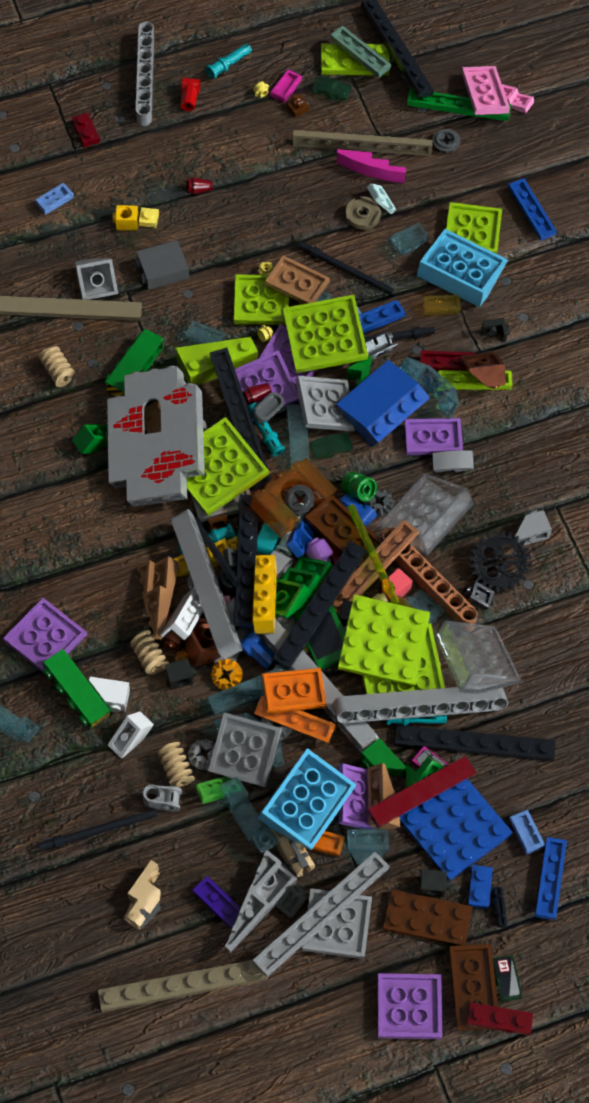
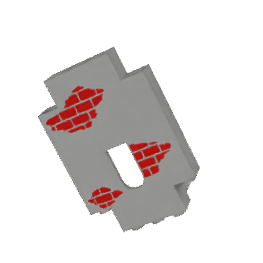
[107,366,205,507]

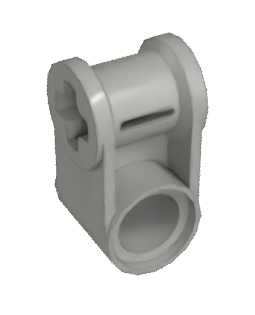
[143,785,182,812]

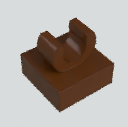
[286,94,310,118]

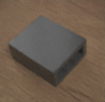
[135,240,189,290]

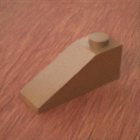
[367,763,400,831]

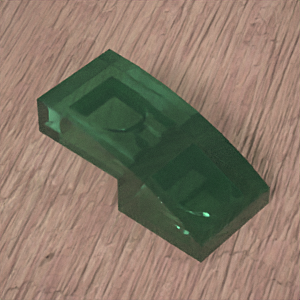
[312,77,352,101]
[309,433,353,459]

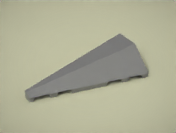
[225,850,297,953]

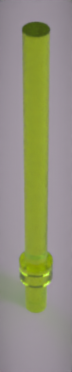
[348,504,400,605]

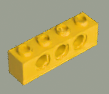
[253,555,277,634]

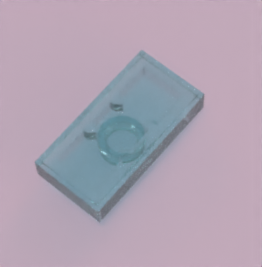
[185,321,226,344]

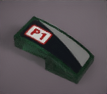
[493,955,522,1002]

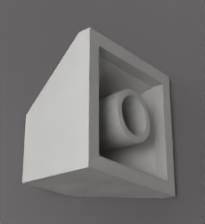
[74,258,118,300]

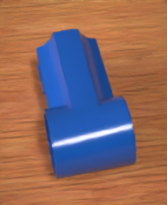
[340,494,377,527]
[240,630,275,670]

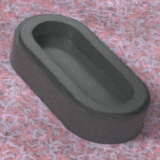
[253,392,284,423]

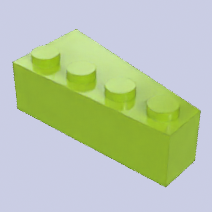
[176,337,258,386]

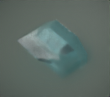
[389,223,429,255]
[347,829,389,864]

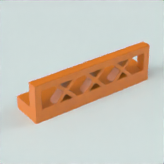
[254,695,337,743]

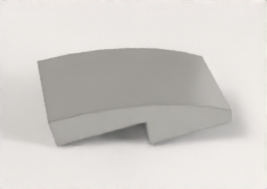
[433,450,474,473]

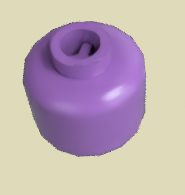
[305,537,333,562]

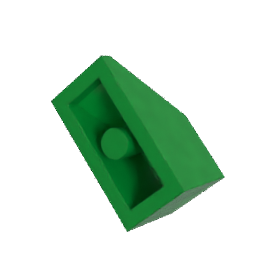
[72,424,108,454]
[361,738,406,777]

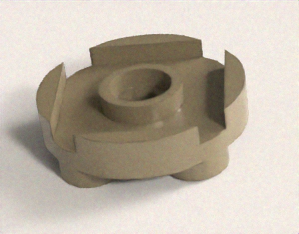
[346,197,381,231]

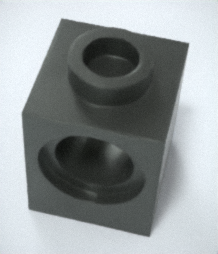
[165,659,196,690]
[420,869,450,897]

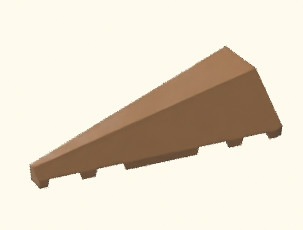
[137,556,180,639]

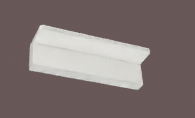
[160,586,203,640]

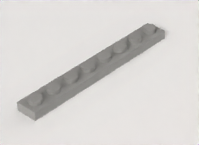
[253,852,389,977]

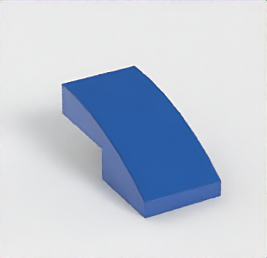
[286,518,315,558]

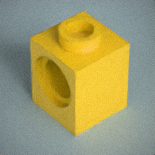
[112,205,139,231]

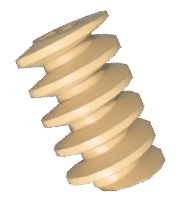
[38,347,74,387]
[130,630,169,675]
[158,742,195,787]

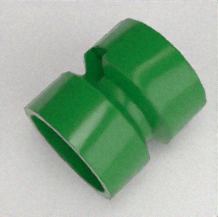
[341,471,377,502]

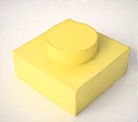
[139,207,159,228]

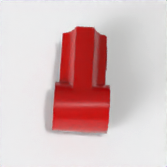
[180,77,201,112]

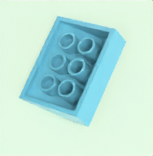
[417,229,508,307]
[257,748,356,850]

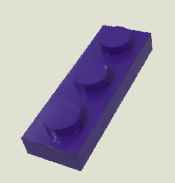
[193,876,241,930]

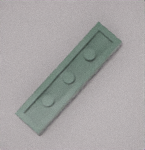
[330,25,391,78]

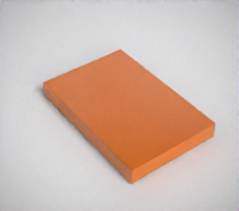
[261,668,327,714]

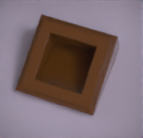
[206,515,228,532]

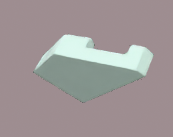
[367,183,396,214]

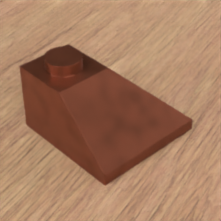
[459,352,505,388]
[185,618,221,667]

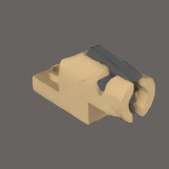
[267,827,315,877]
[124,860,161,930]

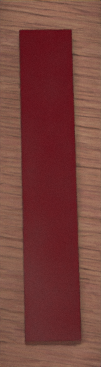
[367,756,476,828]

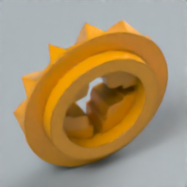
[211,659,242,690]

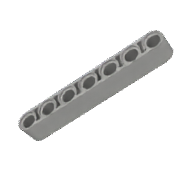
[136,21,154,126]

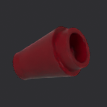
[186,177,213,195]
[243,383,272,405]

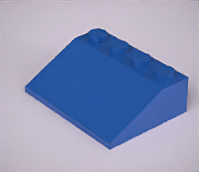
[336,360,430,447]

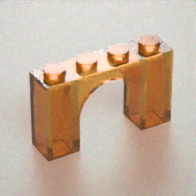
[250,458,337,538]

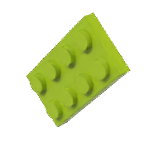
[321,43,390,76]

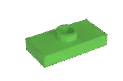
[195,776,240,804]

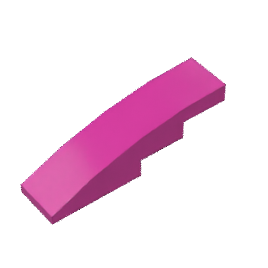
[337,149,406,183]

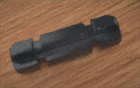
[491,887,508,928]

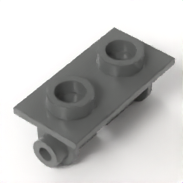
[365,332,398,360]

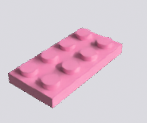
[462,66,510,115]

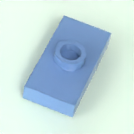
[35,183,74,215]
[509,810,545,855]

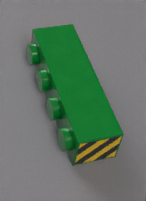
[105,329,164,396]
[43,649,110,729]

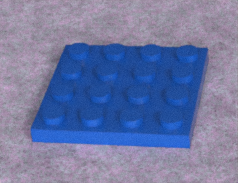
[400,779,513,881]

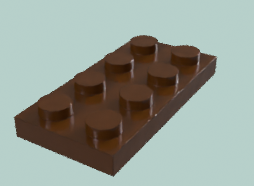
[304,495,383,569]
[383,889,473,946]
[449,944,498,1031]

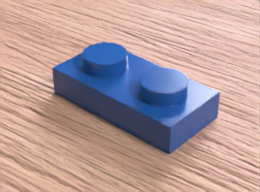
[468,865,493,909]

